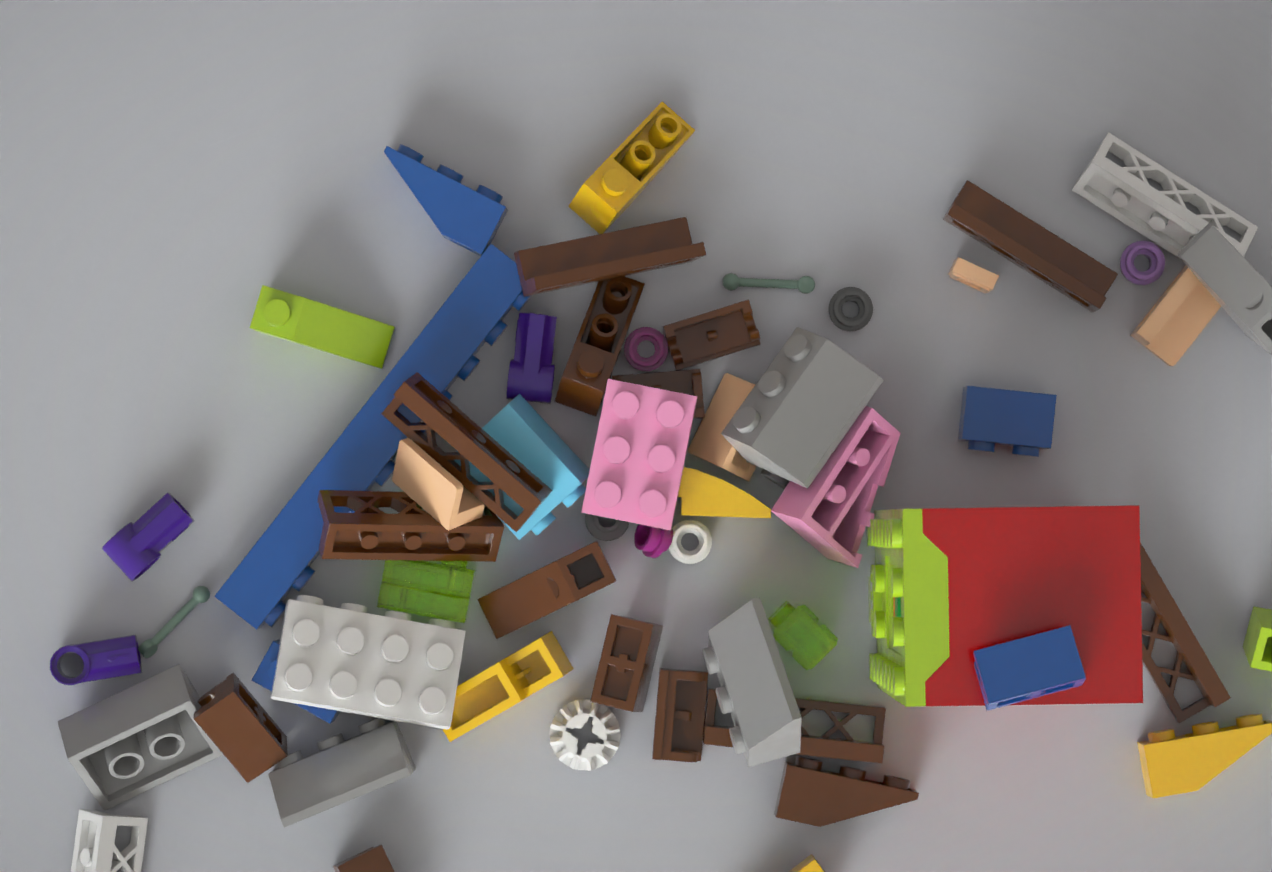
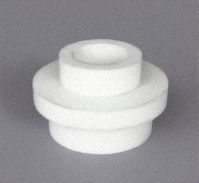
[669,520,712,564]

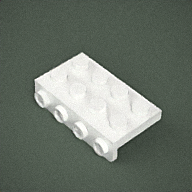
[271,595,466,730]

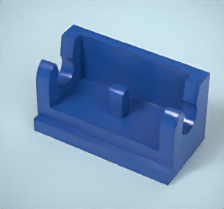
[973,625,1086,711]

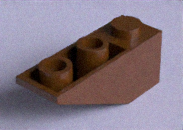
[554,276,645,417]
[477,541,617,639]
[774,756,919,827]

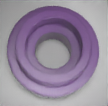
[1120,241,1165,285]

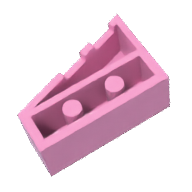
[771,406,901,568]

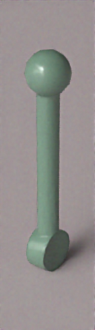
[722,273,815,294]
[138,586,210,658]

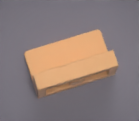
[1130,265,1221,366]
[688,373,756,481]
[392,438,485,531]

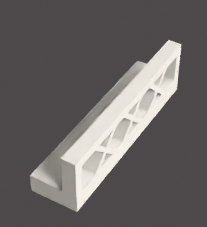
[1072,132,1258,259]
[71,809,148,872]

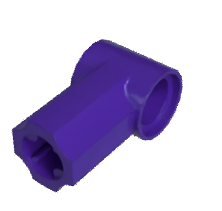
[506,313,557,404]
[102,493,195,582]
[50,635,142,685]

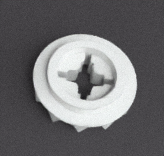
[550,699,621,771]

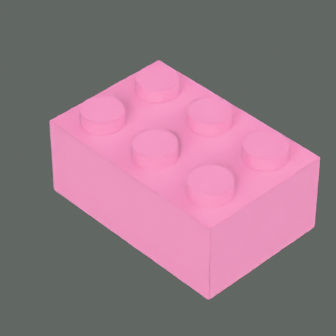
[581,379,697,530]

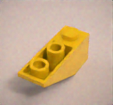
[568,101,695,234]
[1137,714,1272,798]

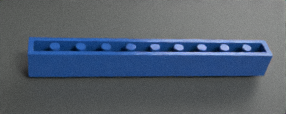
[214,244,532,630]

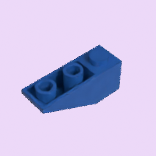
[384,144,508,256]

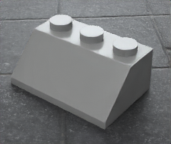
[721,327,884,488]
[702,597,802,767]
[58,664,223,811]
[268,718,416,828]

